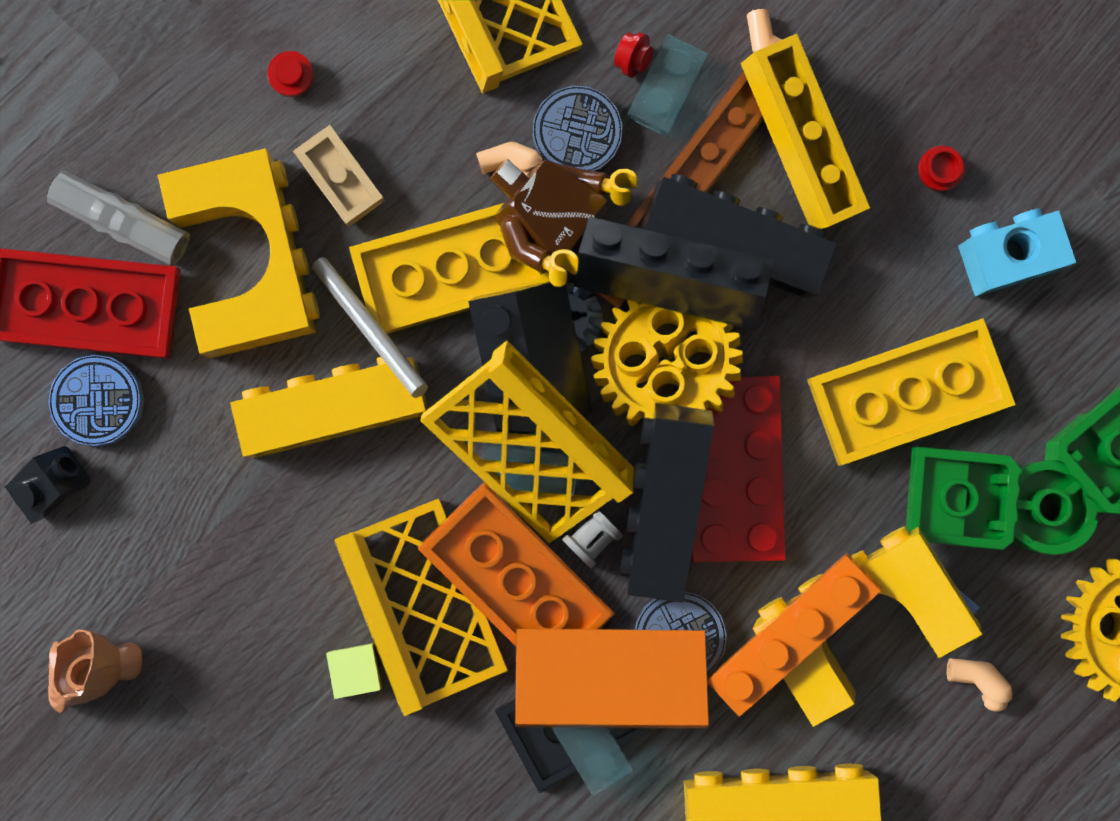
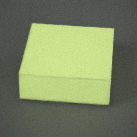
[326,643,382,699]

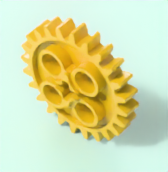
[591,300,743,427]
[1060,559,1120,702]

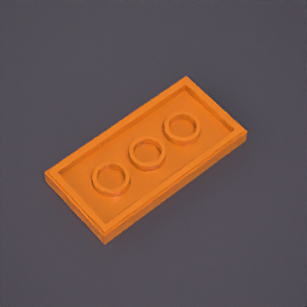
[418,482,615,646]
[515,629,709,728]

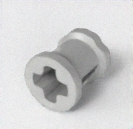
[562,509,624,568]

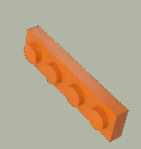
[707,552,881,717]

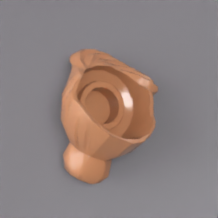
[48,629,143,713]

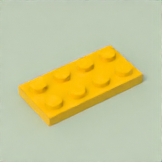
[349,203,550,334]
[807,318,1015,466]

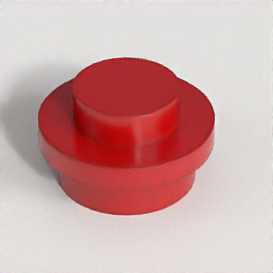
[614,32,653,78]
[267,51,314,97]
[918,146,965,192]

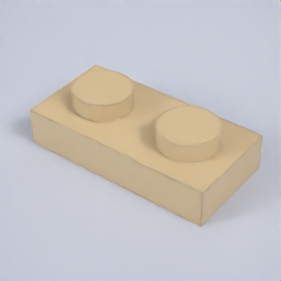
[293,125,385,228]

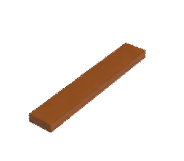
[592,71,764,309]

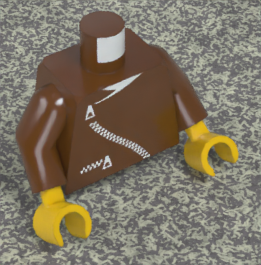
[489,159,637,287]

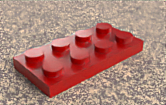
[0,248,181,359]
[691,376,785,562]

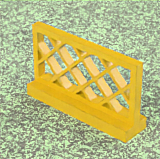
[438,0,583,94]
[420,340,634,543]
[334,498,508,716]

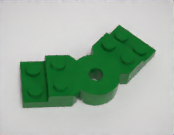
[906,386,1120,555]

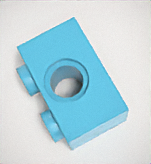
[958,208,1076,297]

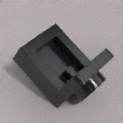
[5,446,91,524]

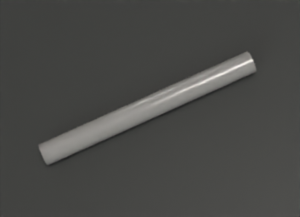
[312,257,428,398]

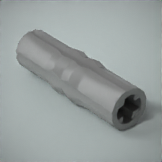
[47,170,190,266]

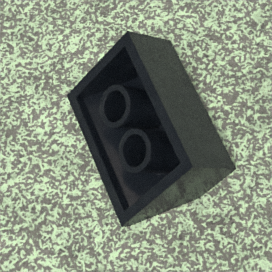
[468,281,593,434]

